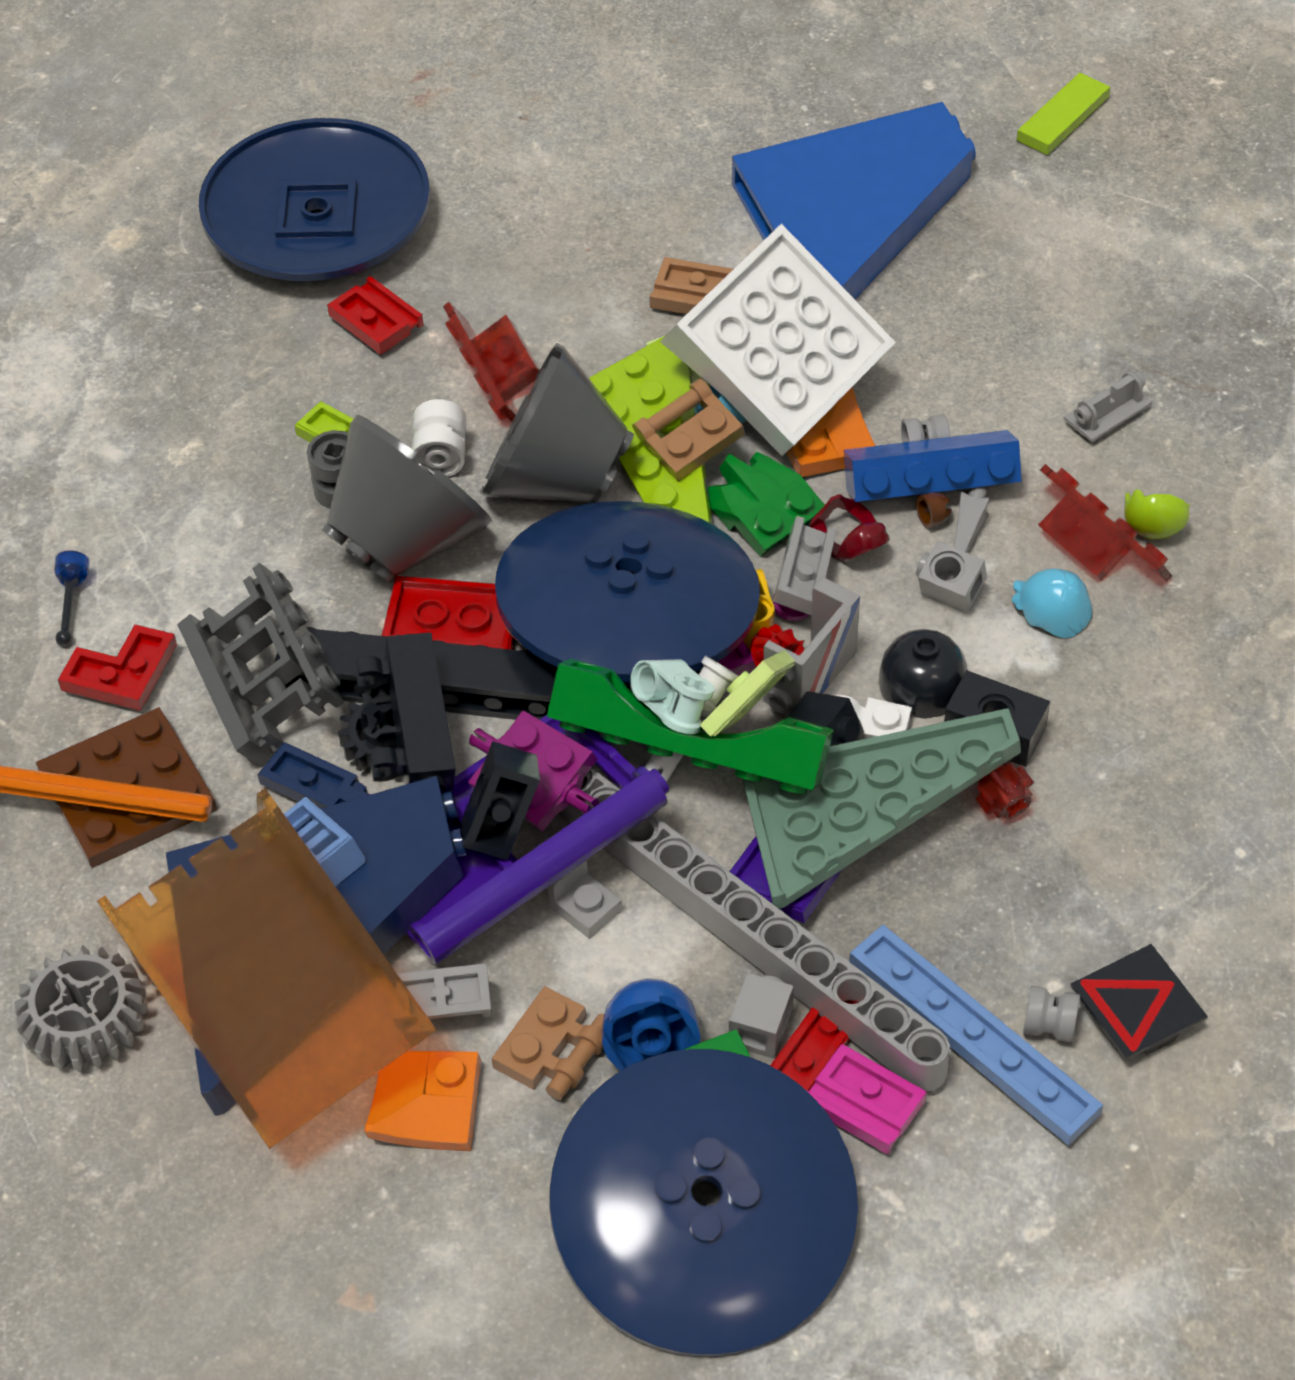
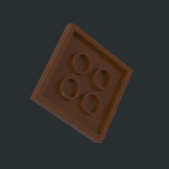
[35,707,217,869]

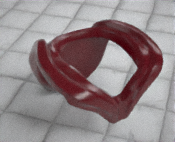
[810,494,890,562]

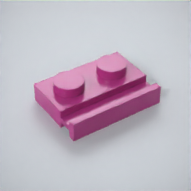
[807,1044,927,1155]

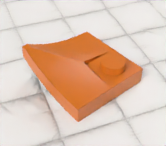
[786,386,876,477]
[364,1051,481,1151]

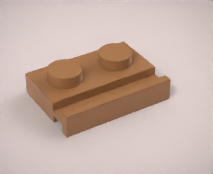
[649,257,733,314]

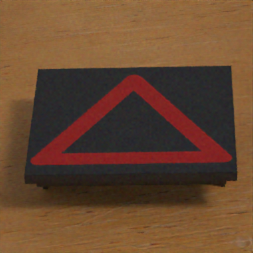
[1070,944,1208,1060]

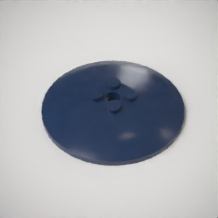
[199,118,430,281]
[495,501,760,683]
[549,1049,858,1357]

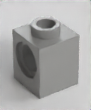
[916,541,987,613]
[729,972,794,1059]

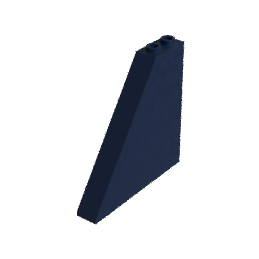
[166,776,467,1116]

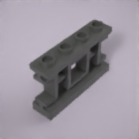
[177,563,344,767]

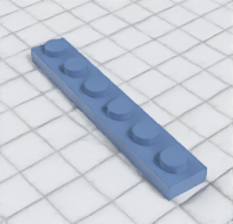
[849,925,1103,1146]

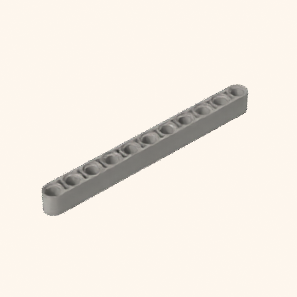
[559,768,950,1091]

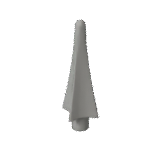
[947,487,990,581]

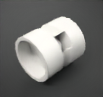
[411,399,466,477]

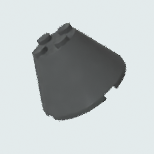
[480,343,634,503]
[322,415,492,583]

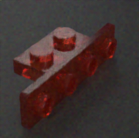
[443,302,540,422]
[1038,464,1172,582]

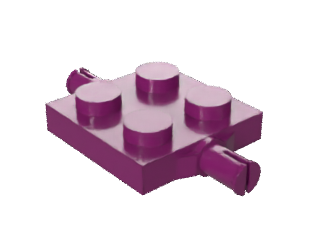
[468,711,599,832]

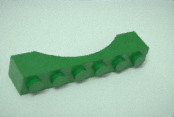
[547,658,834,794]

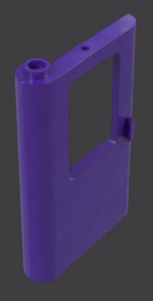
[406,715,670,965]

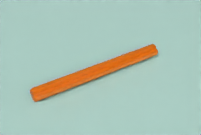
[0,765,212,822]

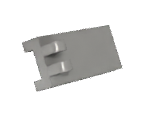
[773,516,837,616]

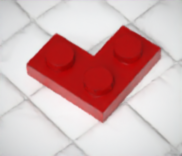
[58,624,177,711]

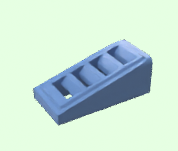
[269,797,366,889]

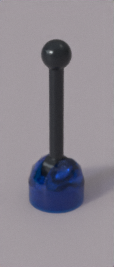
[54,550,90,647]

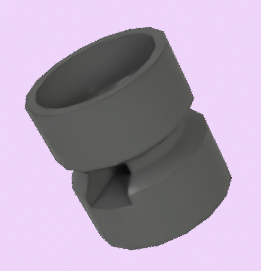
[306,430,348,509]

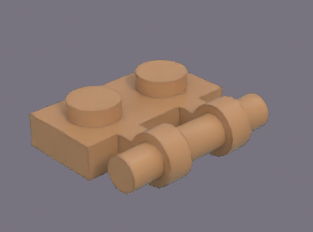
[492,986,604,1100]

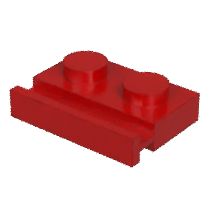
[327,276,424,355]

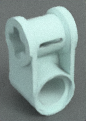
[631,659,714,734]

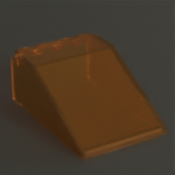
[97,788,436,1150]

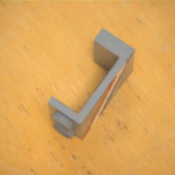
[763,577,860,714]

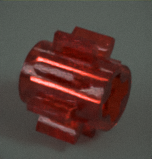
[975,763,1034,819]

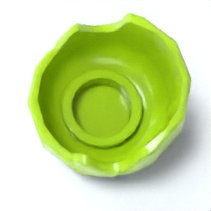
[1124,489,1190,540]

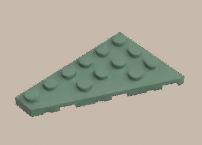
[742,708,1021,909]

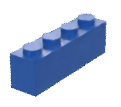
[843,430,1022,502]

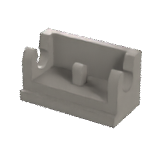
[389,963,493,1028]

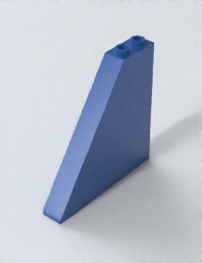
[732,101,976,299]

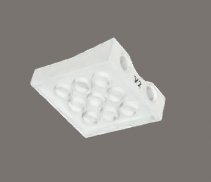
[661,224,896,456]

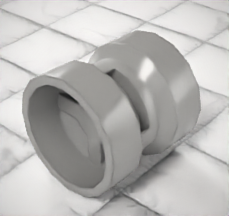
[901,414,950,443]
[1023,985,1080,1043]

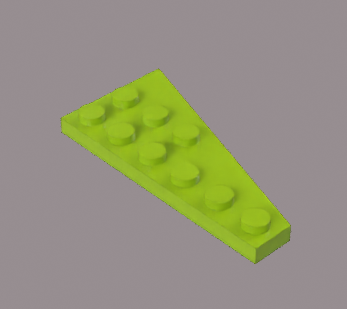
[589,336,712,524]

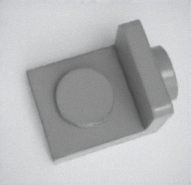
[548,861,622,939]

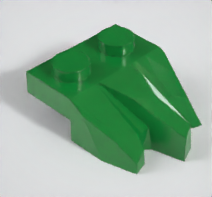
[708,451,825,557]

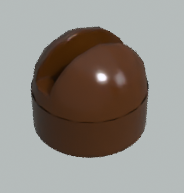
[916,492,952,528]

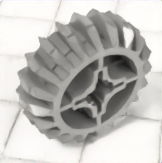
[14,945,148,1073]

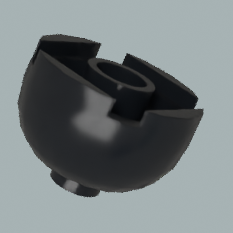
[878,629,968,719]

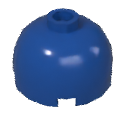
[601,978,701,1070]

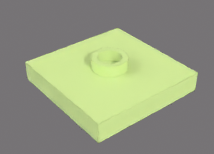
[700,650,795,736]

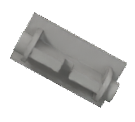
[1064,372,1152,442]

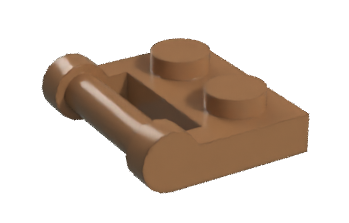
[632,378,745,481]

